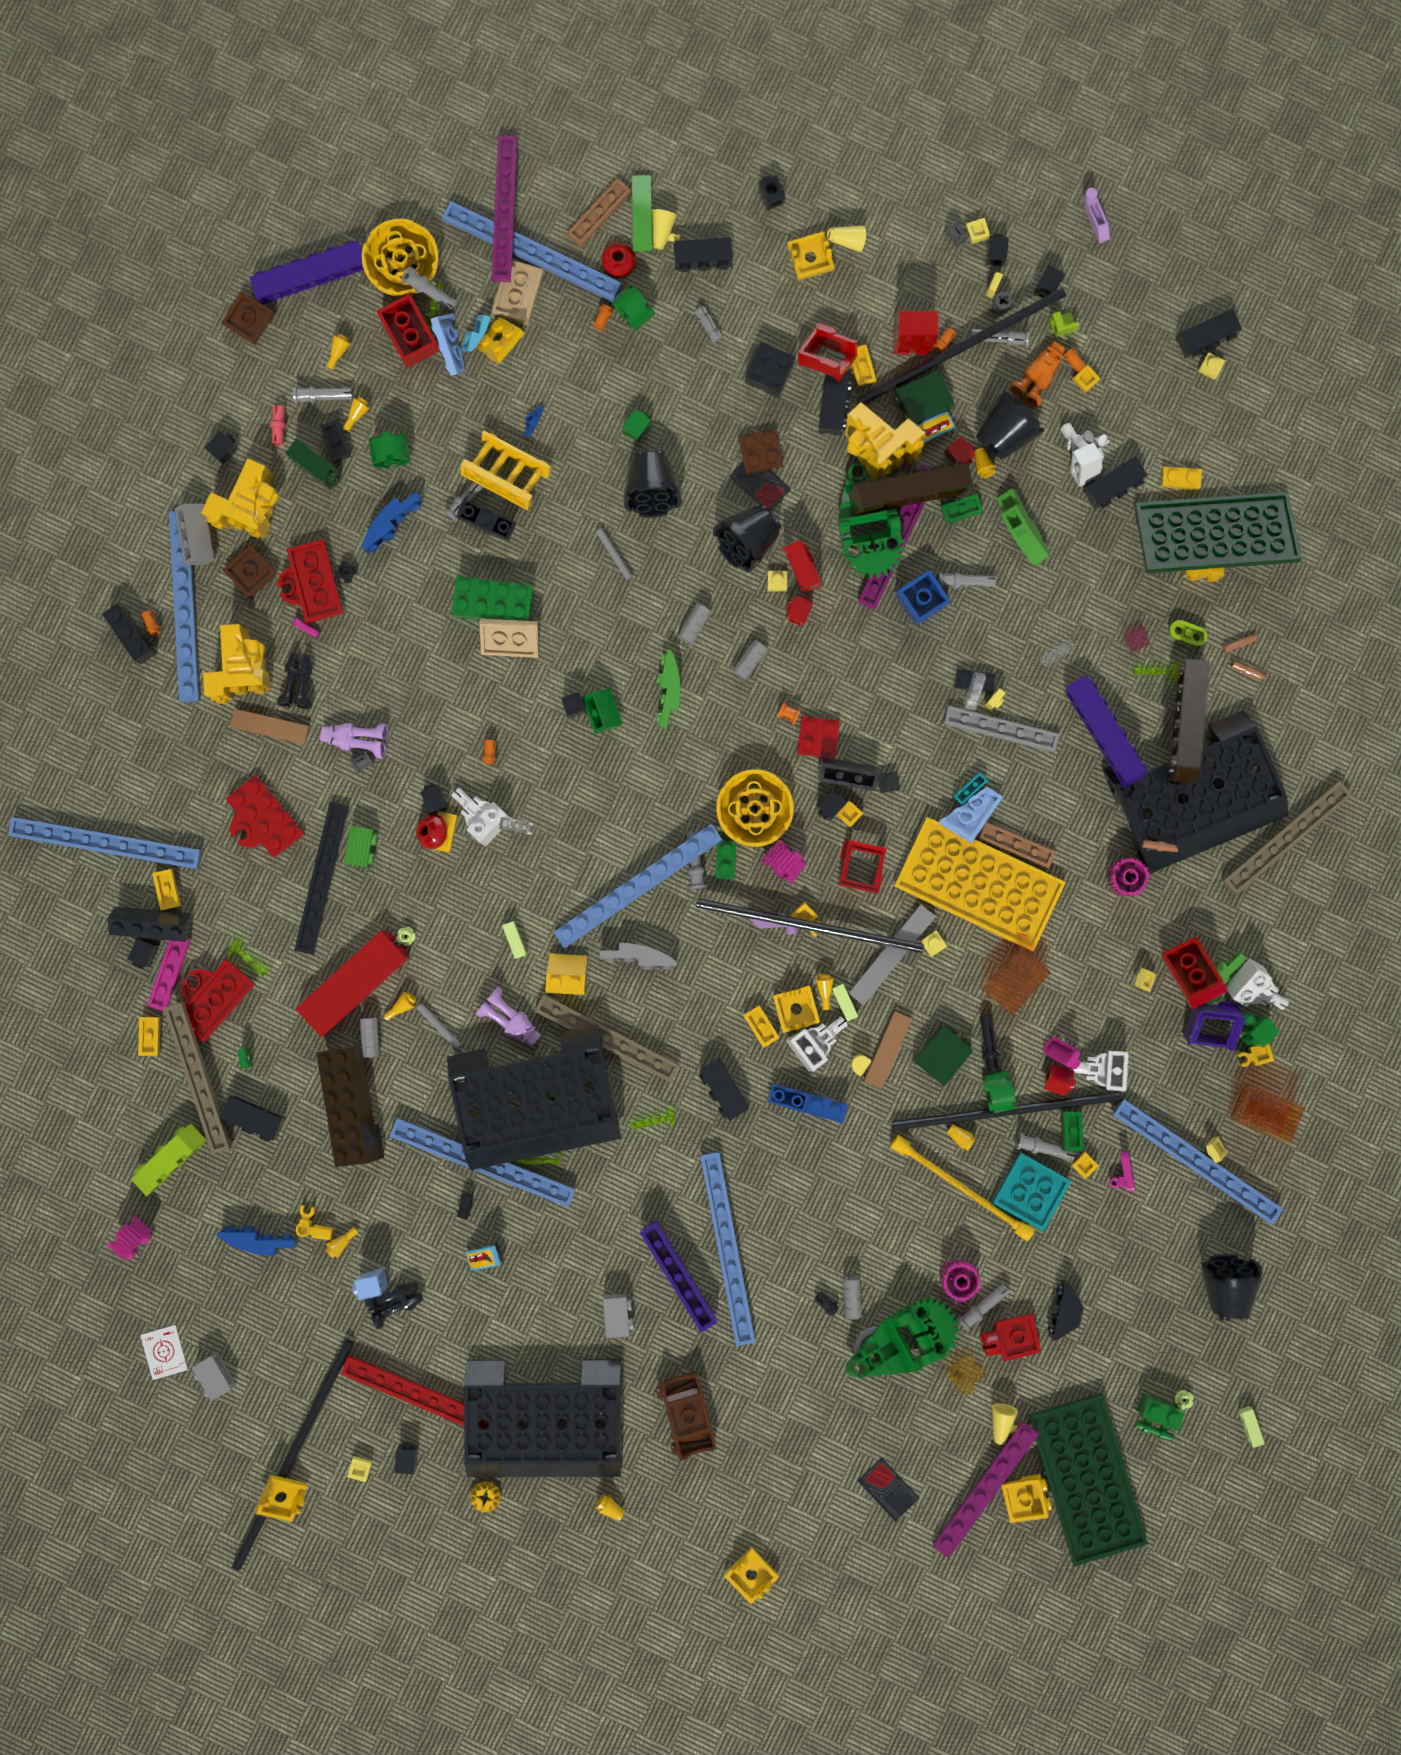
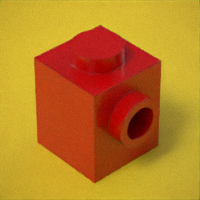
[944,436,976,466]
[786,595,813,627]
[1044,1063,1076,1096]

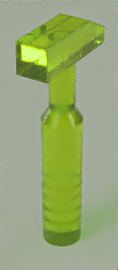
[426,281,444,328]
[1133,662,1179,681]
[227,938,268,976]
[630,1108,675,1130]
[515,1157,562,1165]

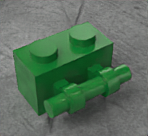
[1241,1013,1281,1048]
[1135,1393,1185,1441]

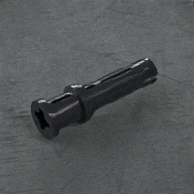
[980,1014,1002,1074]

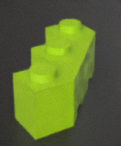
[132,1124,206,1197]

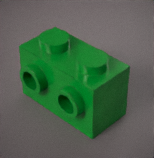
[582,689,623,734]

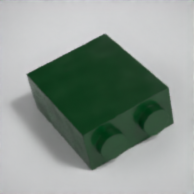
[894,370,955,425]
[285,438,341,490]
[912,1025,974,1086]

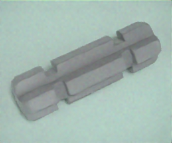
[695,306,722,343]

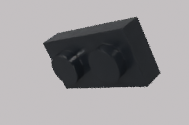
[320,419,352,463]
[954,669,995,694]

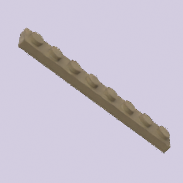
[1222,781,1352,895]
[535,994,680,1083]
[163,1002,232,1154]

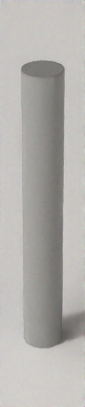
[596,528,633,580]
[416,1003,462,1049]

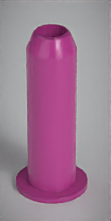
[292,616,319,637]

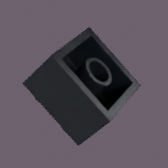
[745,342,796,399]

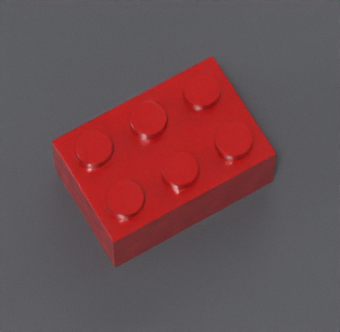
[376,293,440,368]
[893,311,938,356]
[1161,937,1227,1009]

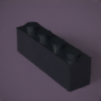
[107,907,193,942]

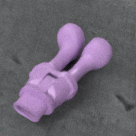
[320,723,388,759]
[475,987,541,1046]

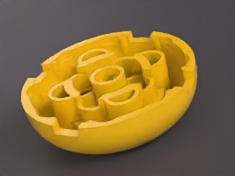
[362,219,439,297]
[716,770,794,847]

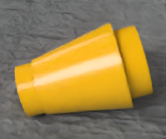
[974,448,996,478]
[947,1124,976,1151]
[595,1494,625,1521]

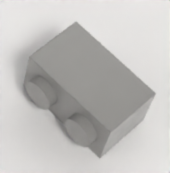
[603,1294,633,1338]
[192,1351,236,1401]

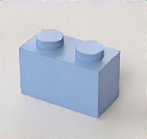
[353,1268,388,1300]

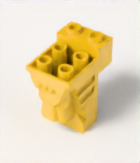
[845,403,926,481]
[201,458,280,538]
[203,624,272,704]

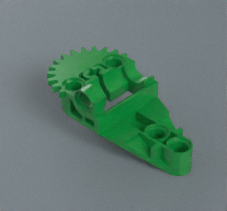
[837,463,905,579]
[846,1297,960,1378]

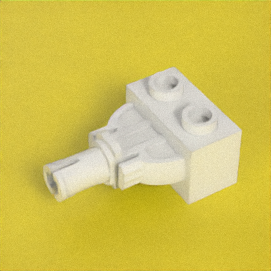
[1061,423,1104,487]
[452,788,512,847]
[1226,958,1289,1010]
[786,1016,848,1072]
[1067,1050,1129,1091]

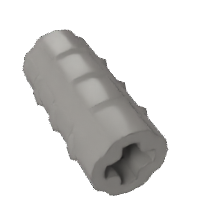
[678,603,711,645]
[732,640,767,681]
[359,1017,380,1057]
[843,1277,862,1319]

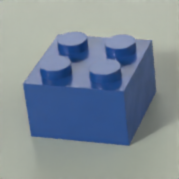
[895,570,951,626]

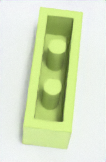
[502,921,527,959]
[832,984,858,1022]
[1238,1406,1265,1448]

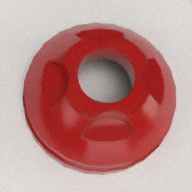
[601,242,636,279]
[416,814,447,849]

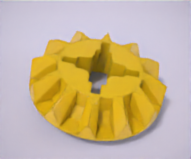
[470,1481,501,1513]

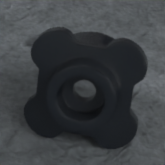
[335,561,358,584]

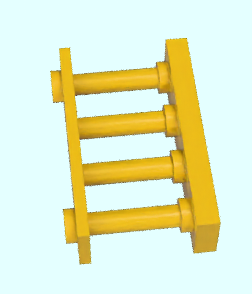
[461,431,551,511]

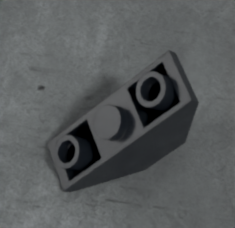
[456,499,517,541]
[1047,1279,1084,1341]

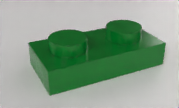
[940,494,983,525]
[715,840,736,879]
[1061,1112,1084,1151]

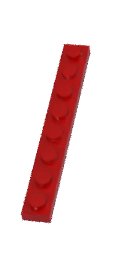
[341,1355,488,1428]

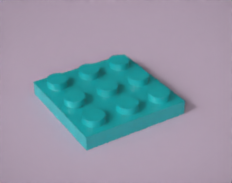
[992,1152,1071,1232]

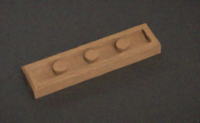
[566,177,632,248]
[230,709,310,745]
[977,822,1056,869]
[864,1011,912,1089]

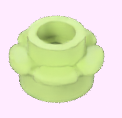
[397,927,416,946]
[1174,1390,1194,1410]

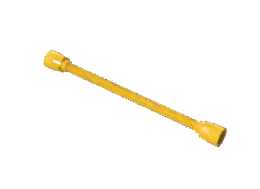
[890,1134,1035,1241]

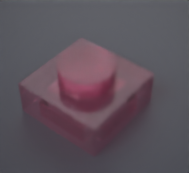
[1123,627,1150,653]

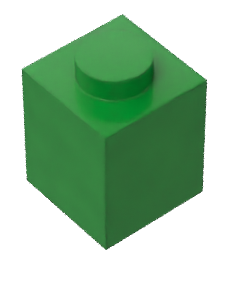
[622,409,651,443]

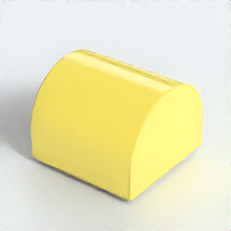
[850,1054,871,1076]

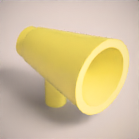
[652,209,680,250]
[827,225,866,253]
[992,1403,1018,1445]

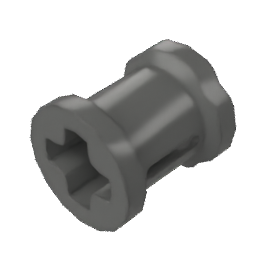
[945,220,970,247]
[992,291,1012,315]
[349,750,375,774]

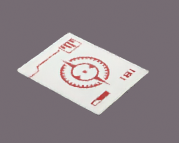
[140,1325,188,1380]

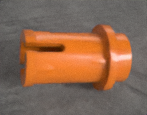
[593,304,613,331]
[934,327,956,353]
[1063,348,1087,374]
[141,611,161,637]
[481,740,497,764]

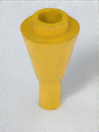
[326,333,351,370]
[343,397,370,432]
[815,974,834,1010]
[383,992,416,1021]
[325,1227,358,1258]

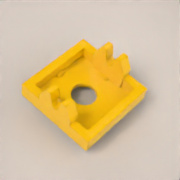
[787,231,835,281]
[476,317,525,364]
[773,985,820,1033]
[255,1475,308,1522]
[724,1547,779,1604]

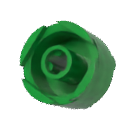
[612,284,656,331]
[368,432,410,468]
[982,1071,1017,1113]

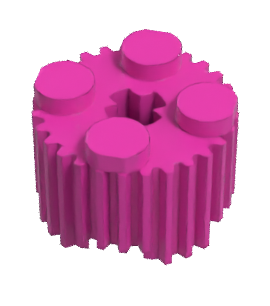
[761,840,806,884]
[1106,858,1150,897]
[106,1216,153,1261]
[940,1259,982,1302]

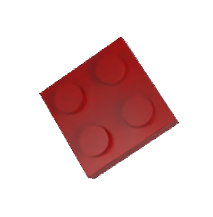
[797,716,840,759]

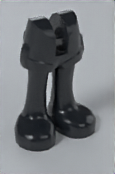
[276,653,313,709]
[364,1282,424,1330]

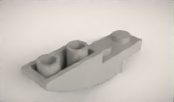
[600,943,677,970]

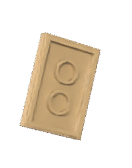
[491,260,544,325]
[479,619,539,658]

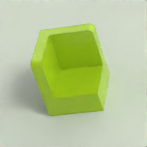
[1049,312,1080,338]

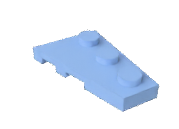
[431,313,466,376]
[939,787,1003,844]

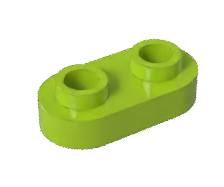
[1168,620,1207,647]

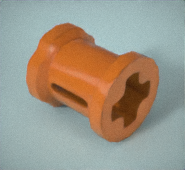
[777,702,801,725]

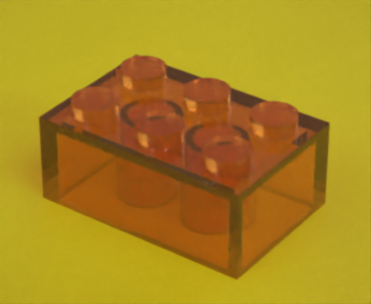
[981,946,1051,1016]
[1230,1083,1305,1144]

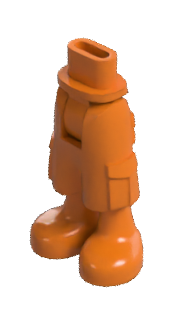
[1010,341,1065,408]

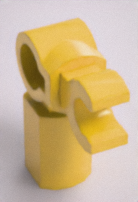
[296,1205,334,1241]

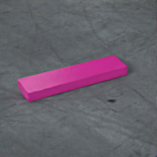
[147,938,191,1011]

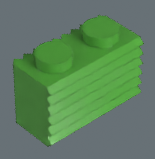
[344,826,378,868]

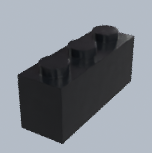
[674,237,732,272]
[1176,308,1242,359]
[818,373,852,436]
[1083,456,1148,510]
[102,603,157,665]
[818,757,880,791]
[699,1058,749,1121]
[220,1095,286,1142]

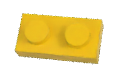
[851,345,877,388]
[1161,467,1202,490]
[433,812,458,853]
[152,869,181,911]
[743,1005,779,1048]
[138,1017,161,1056]

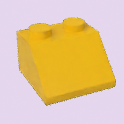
[545,953,588,995]

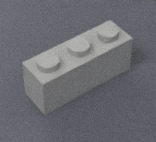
[175,504,215,565]

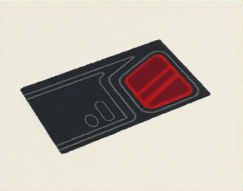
[729,462,791,512]
[858,1458,919,1521]

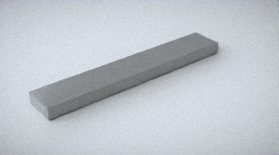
[943,705,1060,753]
[848,904,936,1006]

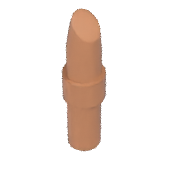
[1222,634,1257,653]
[1231,660,1267,680]
[1142,840,1179,852]

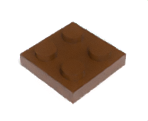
[221,291,275,346]
[738,428,783,475]
[222,544,278,599]

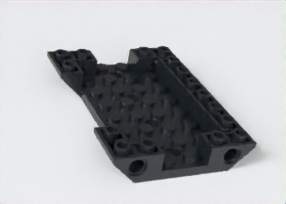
[1102,710,1288,875]
[447,1025,622,1171]
[464,1359,621,1477]

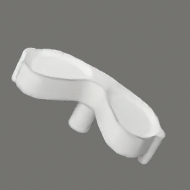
[1082,430,1109,446]

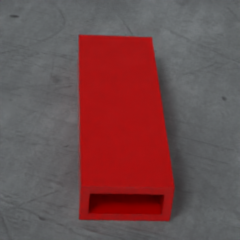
[296,931,410,1037]

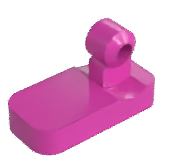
[1043,1037,1081,1069]
[1109,1151,1135,1192]

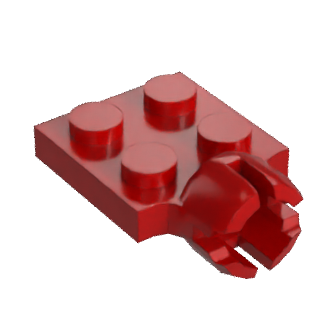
[980,1313,1041,1362]

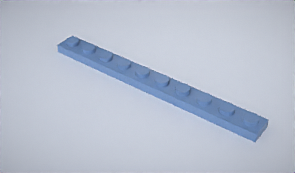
[442,201,622,302]
[169,512,200,702]
[8,817,202,869]
[554,824,722,948]
[1112,1098,1283,1225]
[389,1118,576,1207]
[700,1151,755,1346]

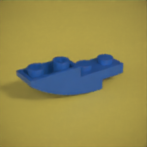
[362,492,423,554]
[768,1083,848,1124]
[217,1226,298,1256]

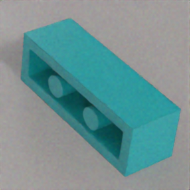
[952,772,988,806]

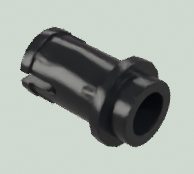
[456,1194,474,1219]
[814,1291,839,1316]

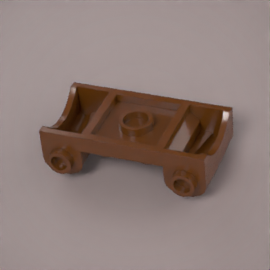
[656,1371,717,1461]

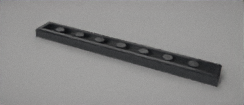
[294,802,350,955]

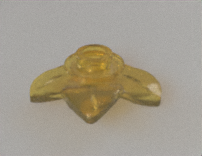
[947,1356,985,1395]

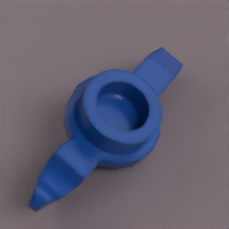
[523,405,545,437]

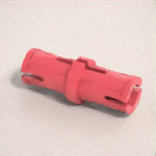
[270,405,286,446]

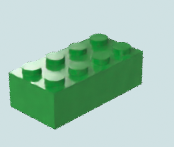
[451,576,535,621]

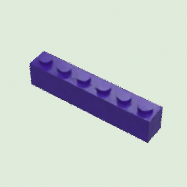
[249,240,364,305]
[1065,675,1147,788]
[640,1219,717,1333]

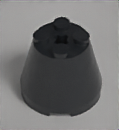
[975,390,1045,460]
[623,450,682,518]
[713,504,781,573]
[1201,1254,1262,1321]

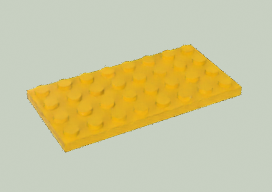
[894,817,1066,952]

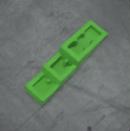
[632,175,652,251]

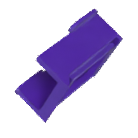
[1183,1001,1245,1051]

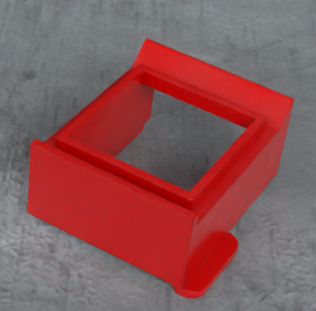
[798,323,857,382]
[781,540,823,594]
[838,840,887,894]

